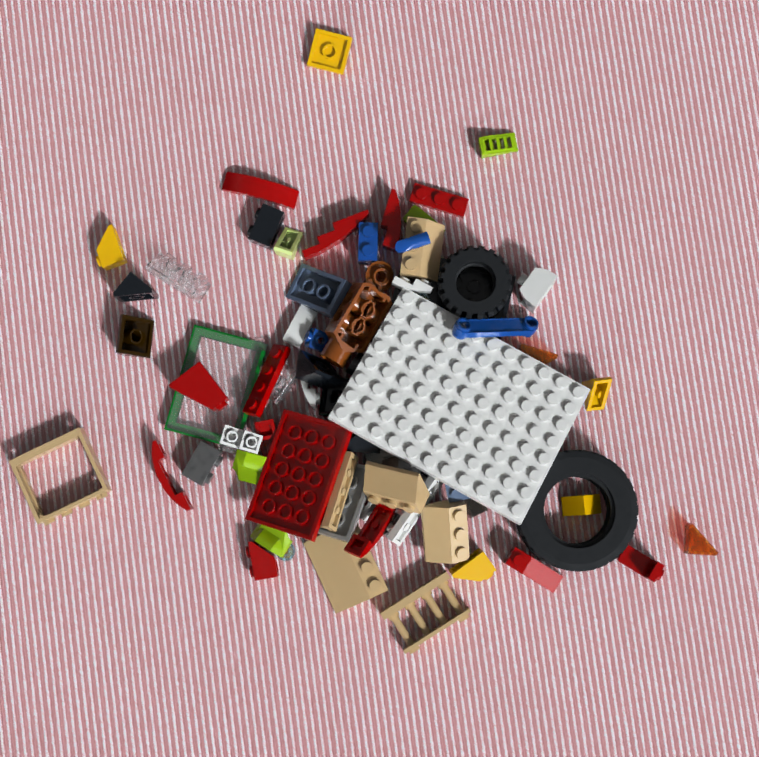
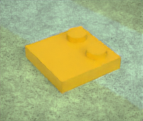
[307,28,353,75]

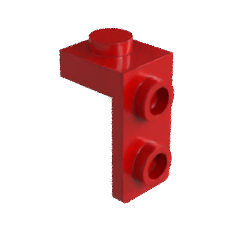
[617,545,665,582]

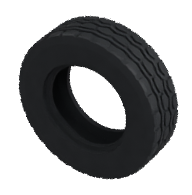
[516,450,638,572]

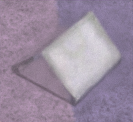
[269,364,298,406]

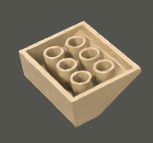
[303,523,388,614]

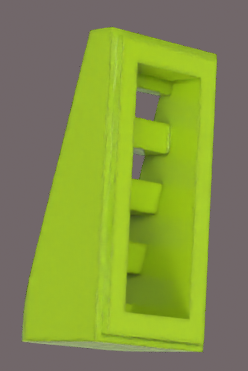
[477,133,518,159]

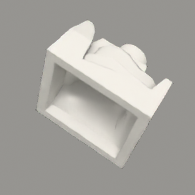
[517,267,558,314]

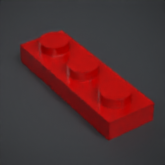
[409,183,469,218]

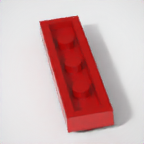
[242,344,291,417]

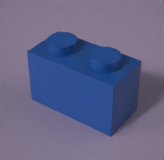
[358,222,378,265]

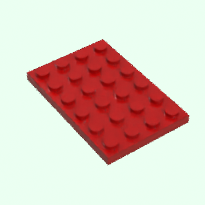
[245,409,352,542]

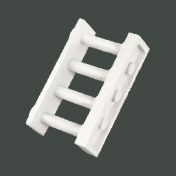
[359,473,443,546]

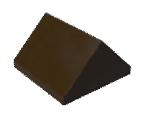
[116,314,154,358]

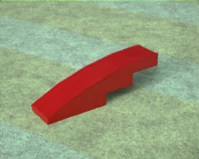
[302,209,369,261]

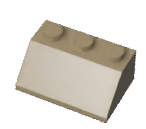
[400,216,445,282]
[363,461,430,514]
[421,500,470,564]

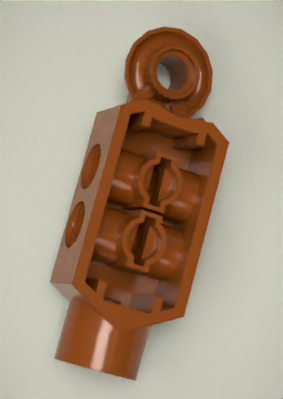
[320,261,394,369]

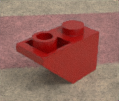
[246,541,279,581]

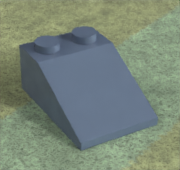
[286,263,352,318]

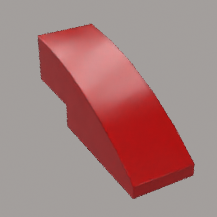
[381,189,401,252]

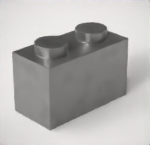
[182,441,223,486]

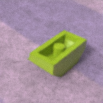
[232,449,267,485]
[250,524,293,558]

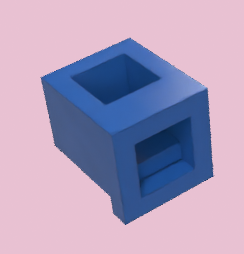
[304,328,329,353]

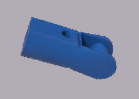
[395,232,431,253]

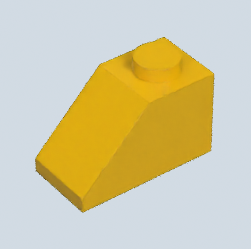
[96,224,128,271]
[448,547,496,582]

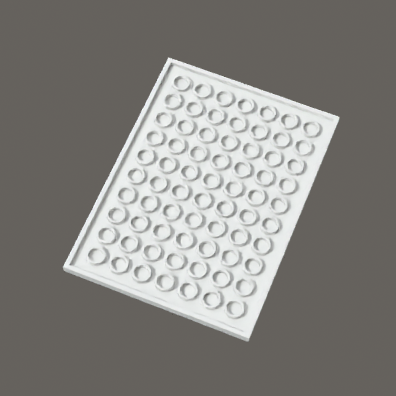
[328,288,591,526]

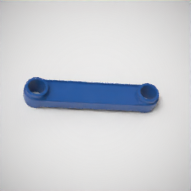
[452,316,539,340]

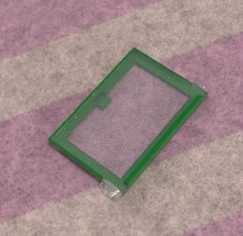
[164,325,268,455]

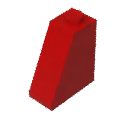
[169,361,229,412]

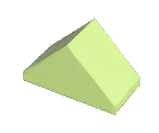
[274,227,303,260]

